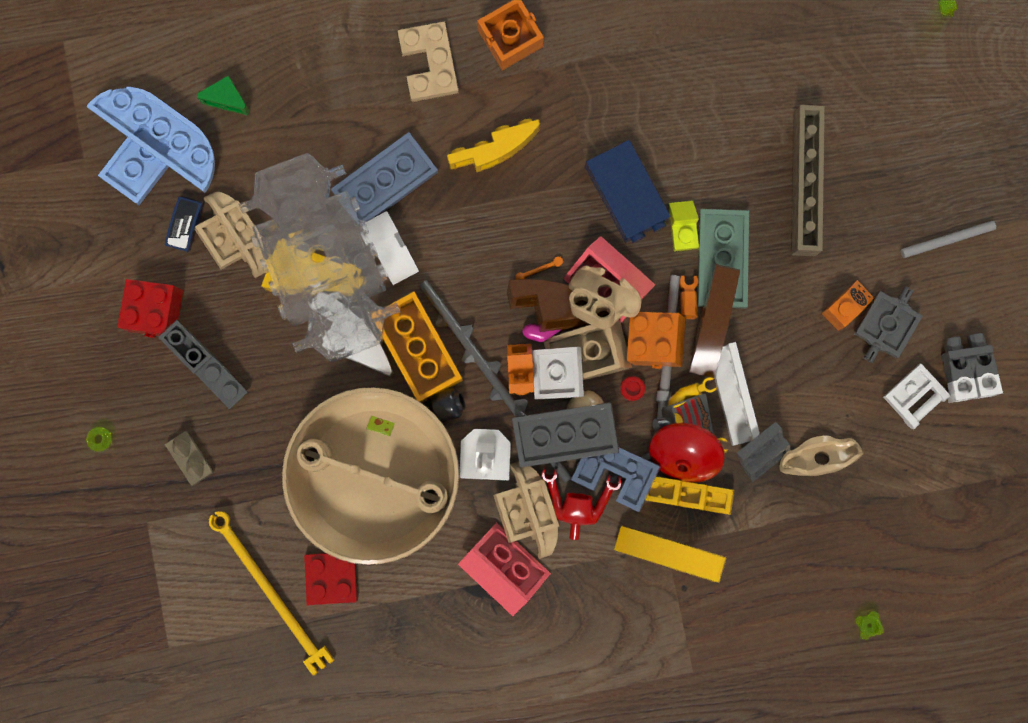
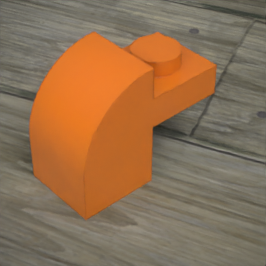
[507,344,534,395]

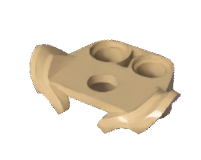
[569,266,641,329]

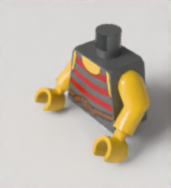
[653,377,728,453]

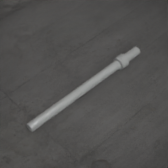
[656,275,680,418]

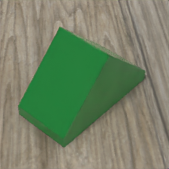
[197,76,250,116]

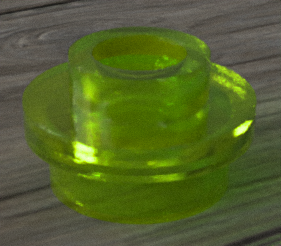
[938,0,957,18]
[86,427,112,452]

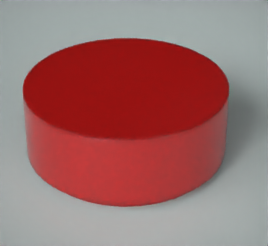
[620,376,645,401]

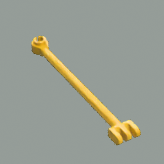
[209,511,334,676]

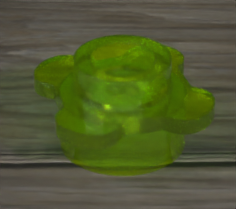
[855,611,884,640]

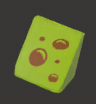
[366,415,395,436]

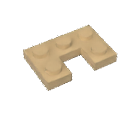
[398,22,459,102]

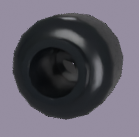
[427,387,466,423]

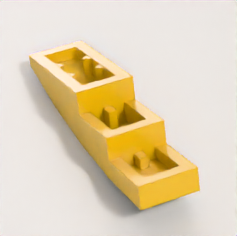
[645,477,735,515]

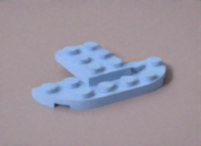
[86,87,215,205]

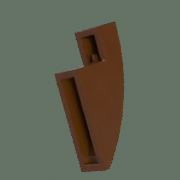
[690,264,740,378]
[507,279,610,332]

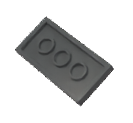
[512,402,620,467]

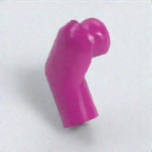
[523,324,561,342]

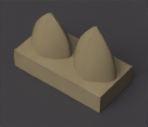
[165,431,214,486]

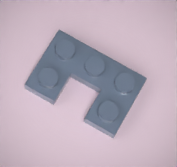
[571,448,660,512]

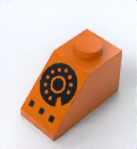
[822,280,874,331]

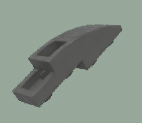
[158,320,248,409]

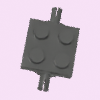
[854,287,923,363]

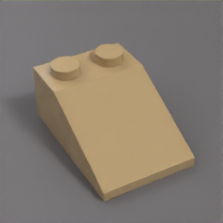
[544,320,632,380]

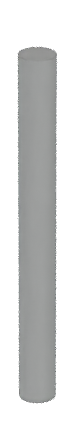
[900,221,996,258]

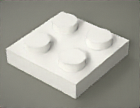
[532,347,584,399]

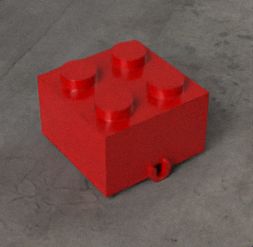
[117,279,183,338]

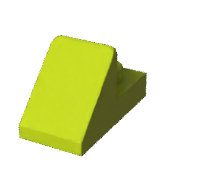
[668,201,699,251]

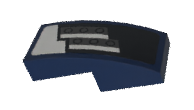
[165,196,204,252]

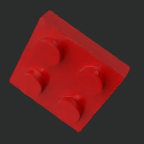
[304,553,358,605]

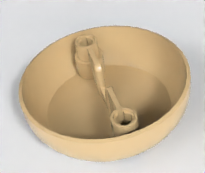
[282,388,459,564]

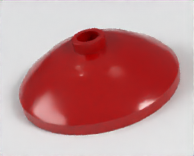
[649,423,725,483]

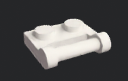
[883,364,950,430]

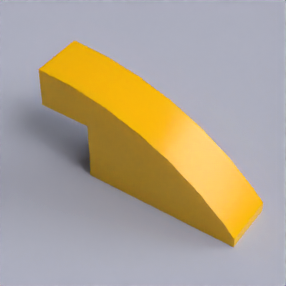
[614,526,726,583]

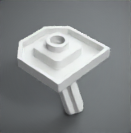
[459,429,511,480]

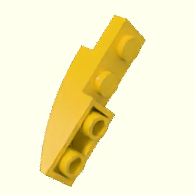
[447,119,540,173]

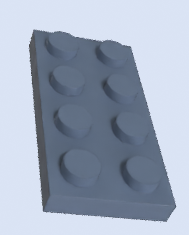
[331,132,438,229]

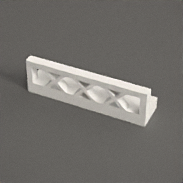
[714,342,760,446]

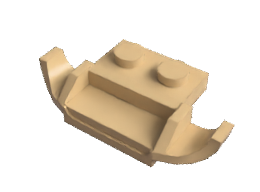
[195,192,266,278]
[493,461,559,559]

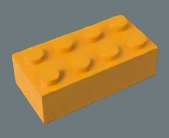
[371,292,463,404]

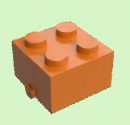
[477,0,544,70]
[627,312,686,369]

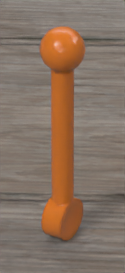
[515,257,563,280]

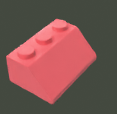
[563,236,655,323]
[458,522,551,616]

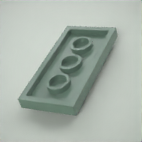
[697,209,749,308]

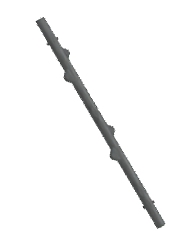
[419,280,572,483]

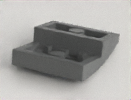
[737,422,790,482]

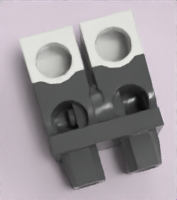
[941,333,1003,403]

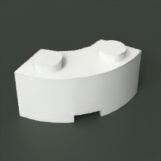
[361,211,419,285]

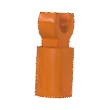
[679,276,698,319]

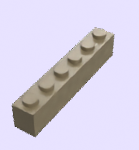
[792,105,825,256]

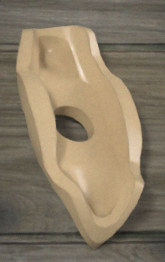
[780,435,863,476]

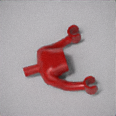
[542,466,621,540]

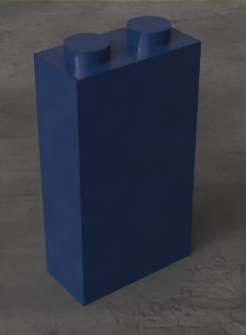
[585,140,671,243]

